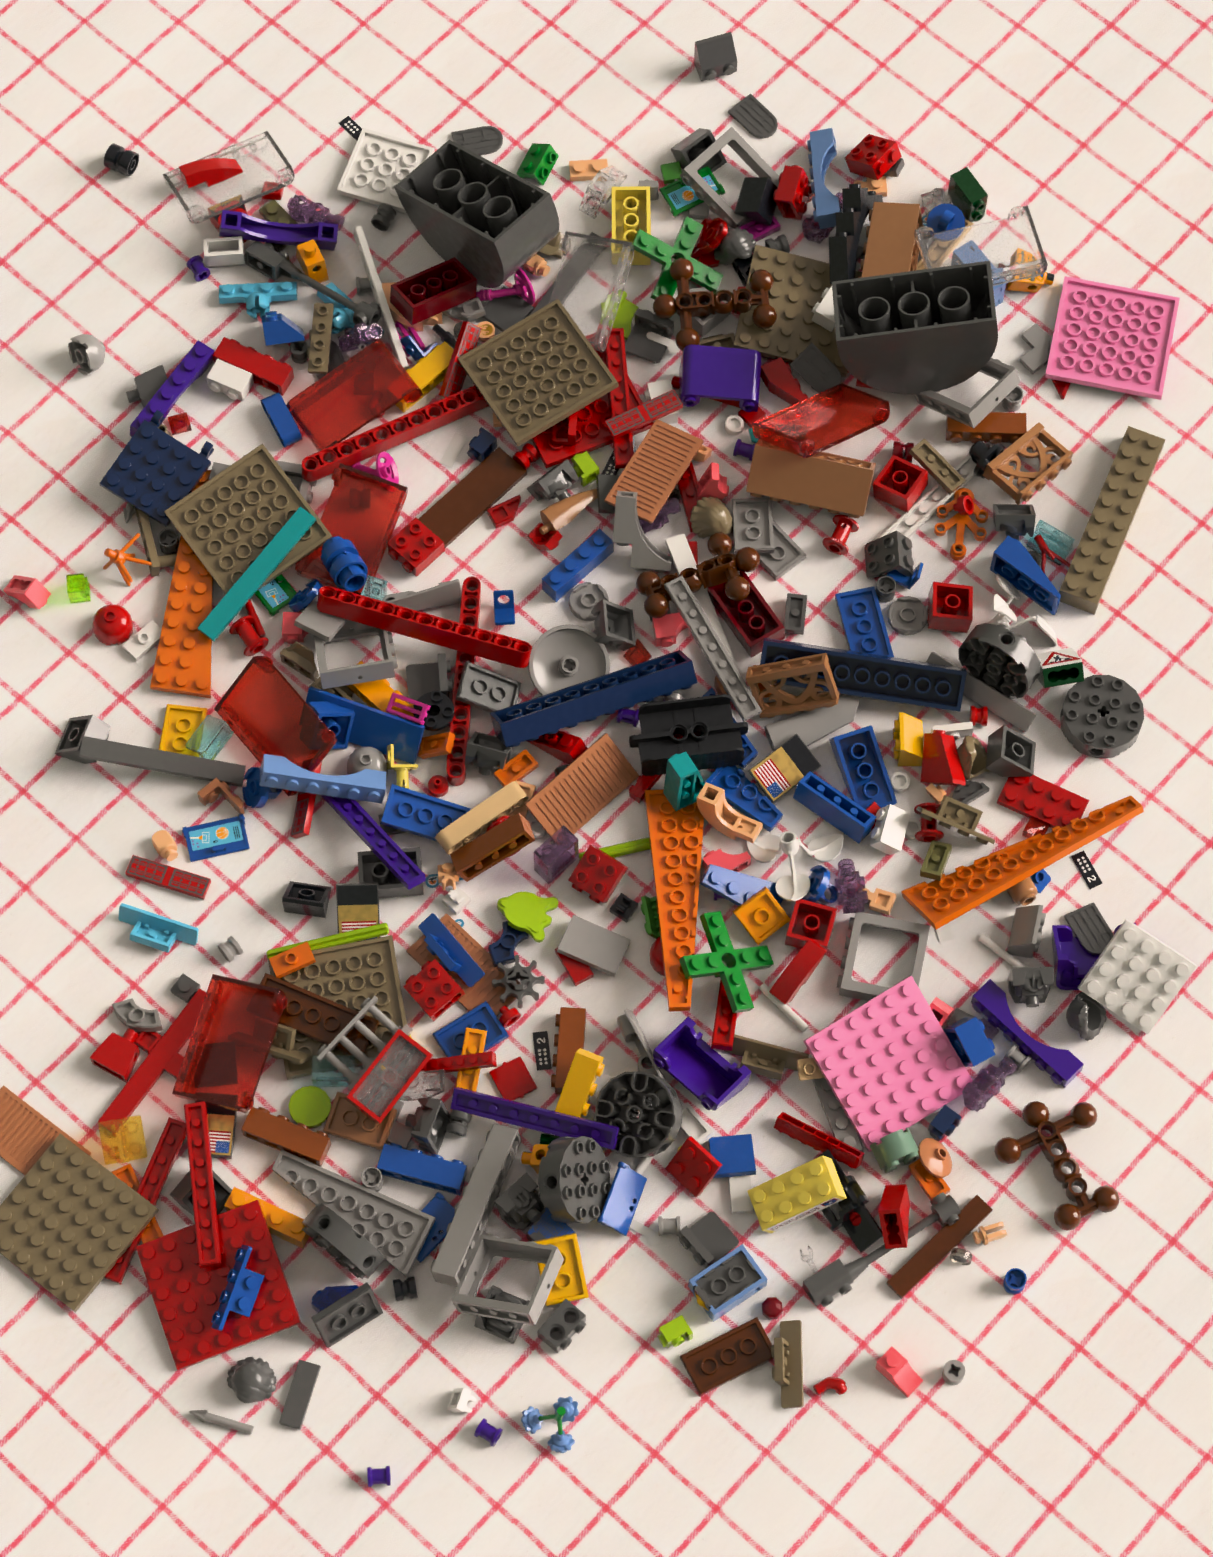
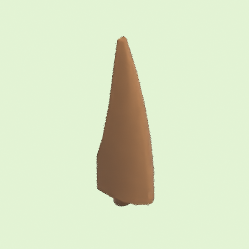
[539,488,598,535]

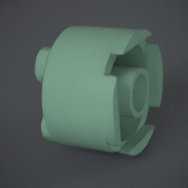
[870,1128,919,1173]

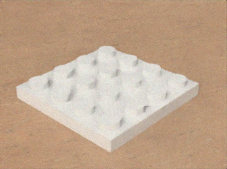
[337,128,435,214]
[1078,919,1197,1034]

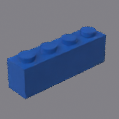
[542,528,614,602]
[793,771,876,843]
[377,1143,467,1196]

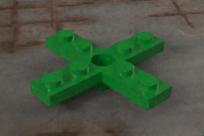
[630,216,723,300]
[679,911,774,1013]

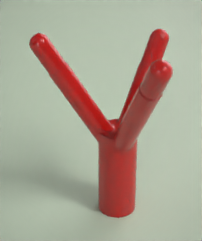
[1034,535,1070,573]

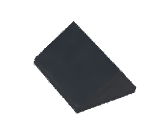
[734,177,778,226]
[282,881,331,918]

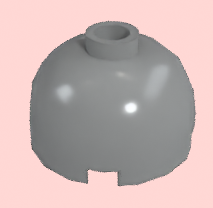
[68,334,105,375]
[347,746,388,776]

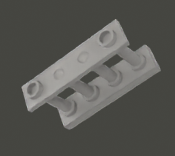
[317,996,413,1091]

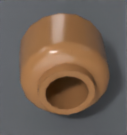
[1007,877,1038,906]

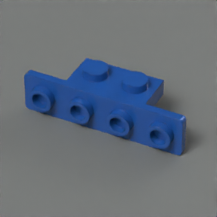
[418,913,485,987]
[211,1245,264,1331]

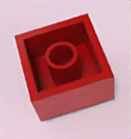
[873,455,928,513]
[928,582,973,633]
[785,899,837,955]

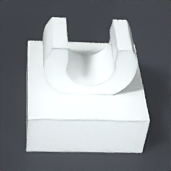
[442,885,471,915]
[447,1388,476,1413]

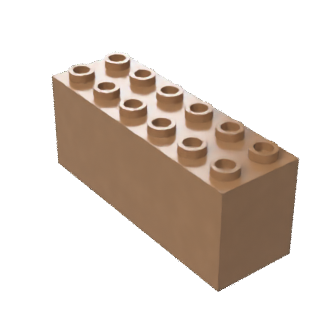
[858,202,924,278]
[746,439,876,518]

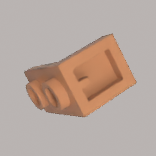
[197,777,244,814]

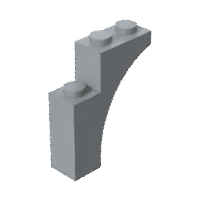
[612,491,672,573]

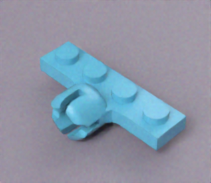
[219,281,297,319]
[317,282,384,344]

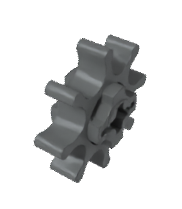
[492,955,545,1008]

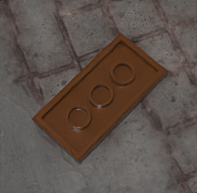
[680,1317,774,1396]

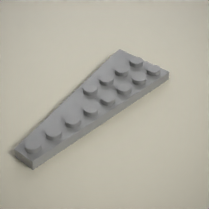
[272,1150,436,1277]

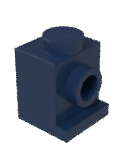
[467,427,497,462]
[928,1105,962,1141]

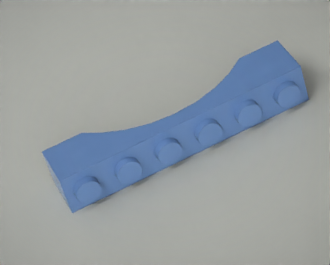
[807,128,842,229]
[259,754,386,804]

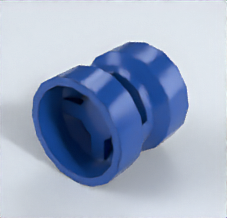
[1003,1268,1027,1295]

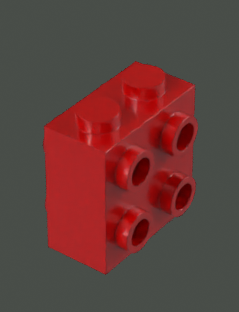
[845,134,902,180]
[773,165,812,220]
[387,517,445,577]
[568,845,628,904]
[403,959,465,1021]

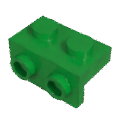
[517,143,559,185]

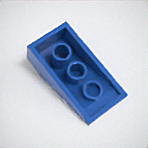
[990,535,1061,615]
[829,725,897,809]

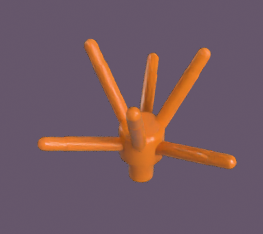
[103,533,152,586]

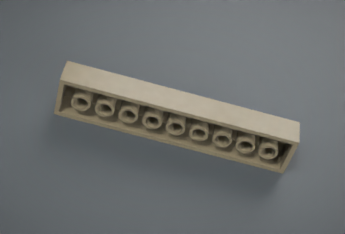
[1059,426,1166,615]

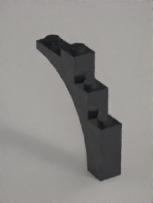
[829,184,883,284]

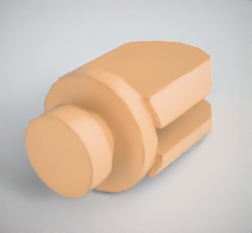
[523,254,550,277]
[152,830,178,861]
[972,1222,1007,1245]

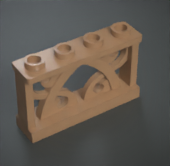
[983,422,1073,505]
[746,653,840,718]

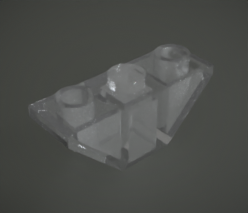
[579,165,628,219]
[399,1069,445,1101]

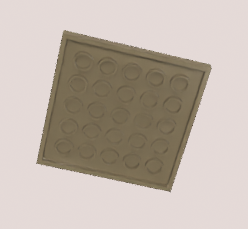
[732,244,862,377]
[458,299,619,447]
[164,443,332,595]
[268,935,407,1080]
[0,1133,159,1313]

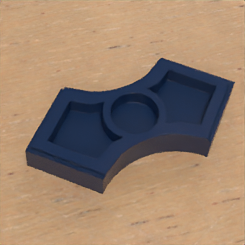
[488,921,528,967]

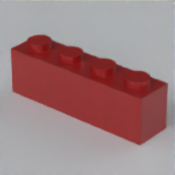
[213,337,294,396]

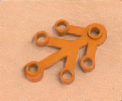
[934,488,988,560]

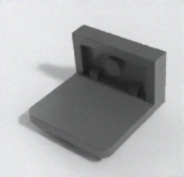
[625,309,674,364]
[865,531,914,579]
[406,653,452,701]
[679,1212,739,1268]

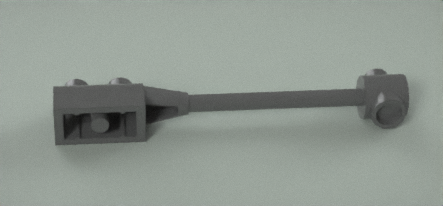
[245,241,381,329]
[802,1192,961,1307]

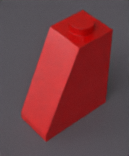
[920,730,966,785]
[878,1184,910,1249]

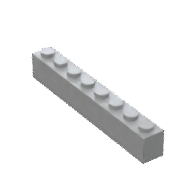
[431,1124,522,1287]

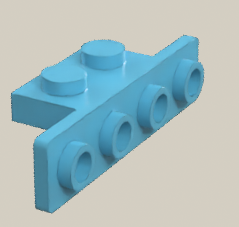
[118,903,199,953]

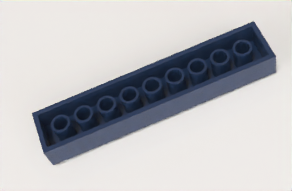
[760,638,967,712]
[490,650,697,747]

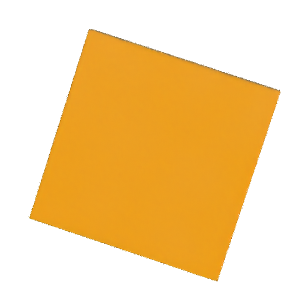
[732,886,791,945]

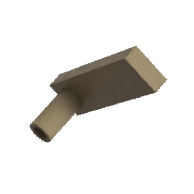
[135,508,177,577]

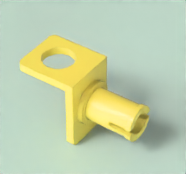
[387,744,418,789]

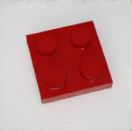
[665,1136,722,1197]

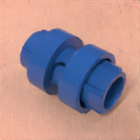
[321,536,368,592]

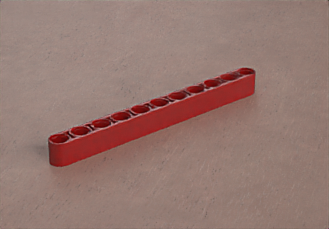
[302,385,489,482]
[446,576,481,786]
[317,586,532,668]

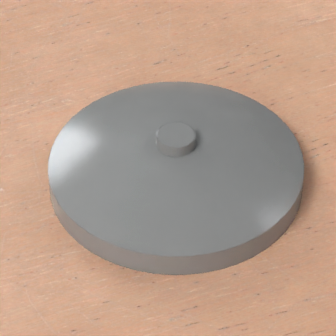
[528,625,610,696]

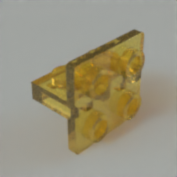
[98,1115,148,1165]

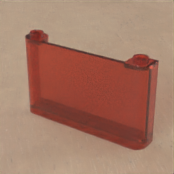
[286,340,423,462]
[752,383,890,458]
[295,463,408,597]
[214,656,337,796]
[172,974,288,1113]

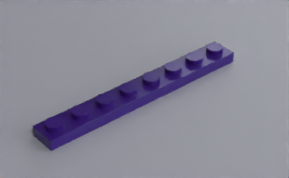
[321,795,426,890]
[450,1087,619,1150]

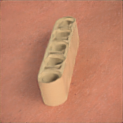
[435,781,529,855]

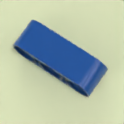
[261,392,302,447]

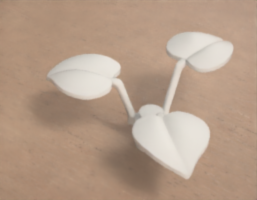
[988,574,1058,646]
[747,831,844,901]

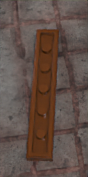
[886,1195,993,1299]

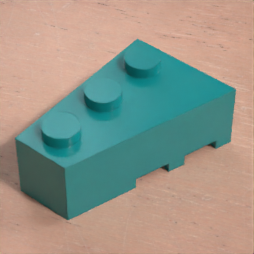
[663,751,705,811]

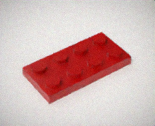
[997,775,1089,828]

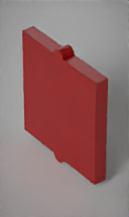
[489,1057,537,1101]

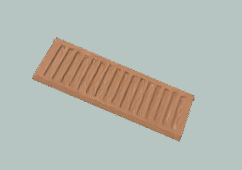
[604,419,704,524]
[524,733,639,847]
[406,913,521,1016]
[0,1085,91,1175]

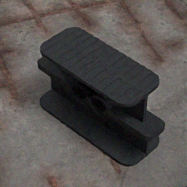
[629,694,748,776]

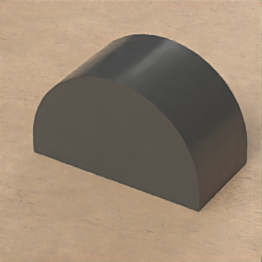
[394,139,559,288]
[832,261,998,394]

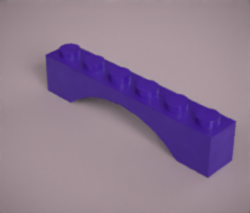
[219,210,338,251]
[130,340,215,437]
[971,979,1084,1088]

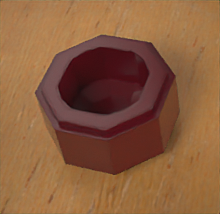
[762,1297,783,1320]

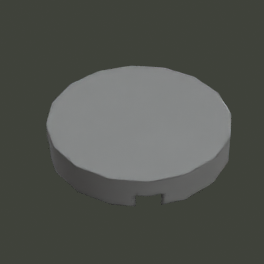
[569,582,609,621]
[887,596,928,635]

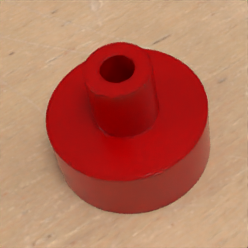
[953,495,974,516]
[428,775,449,797]
[499,1005,521,1028]

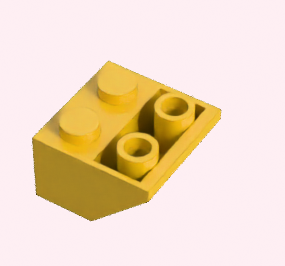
[893,712,923,766]

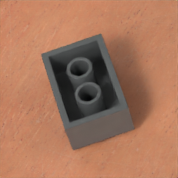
[357,847,424,898]

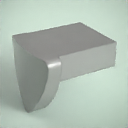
[638,180,659,200]

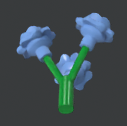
[521,1396,579,1453]

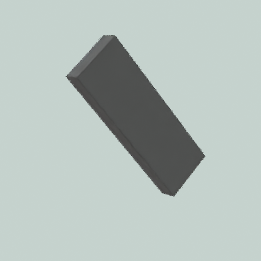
[279,1360,321,1430]

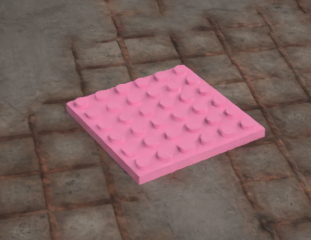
[1045,276,1180,400]
[803,976,976,1152]

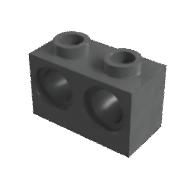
[537,1299,586,1353]

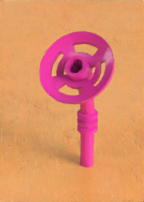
[471,268,535,305]
[343,452,399,491]

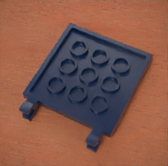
[99,410,214,528]

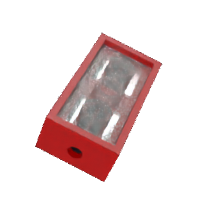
[345,1029,433,1125]

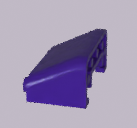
[679,345,761,412]
[1051,923,1136,990]
[653,1017,752,1111]

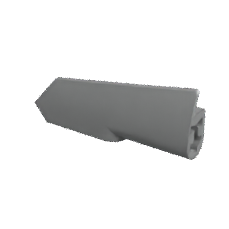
[382,579,462,611]
[764,695,860,751]
[617,1009,664,1079]

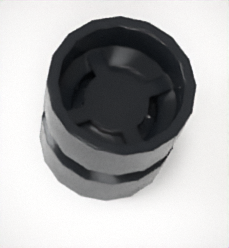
[104,143,139,176]

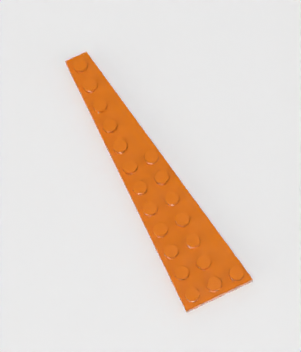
[150,470,213,698]
[644,789,704,1012]
[901,795,1144,930]

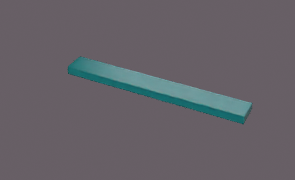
[198,506,316,642]

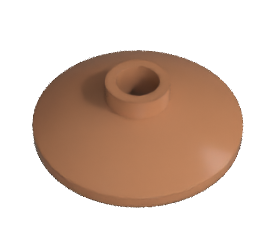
[918,1138,952,1178]

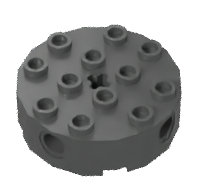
[958,623,1041,698]
[1060,675,1144,758]
[594,1072,682,1158]
[538,1136,611,1224]
[302,1203,385,1279]

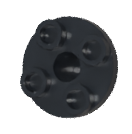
[969,441,1005,479]
[414,690,455,731]

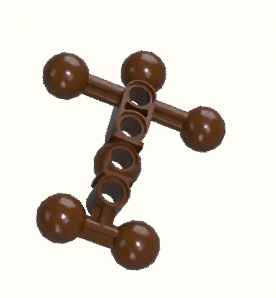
[653,258,777,351]
[636,532,760,618]
[994,1101,1120,1231]

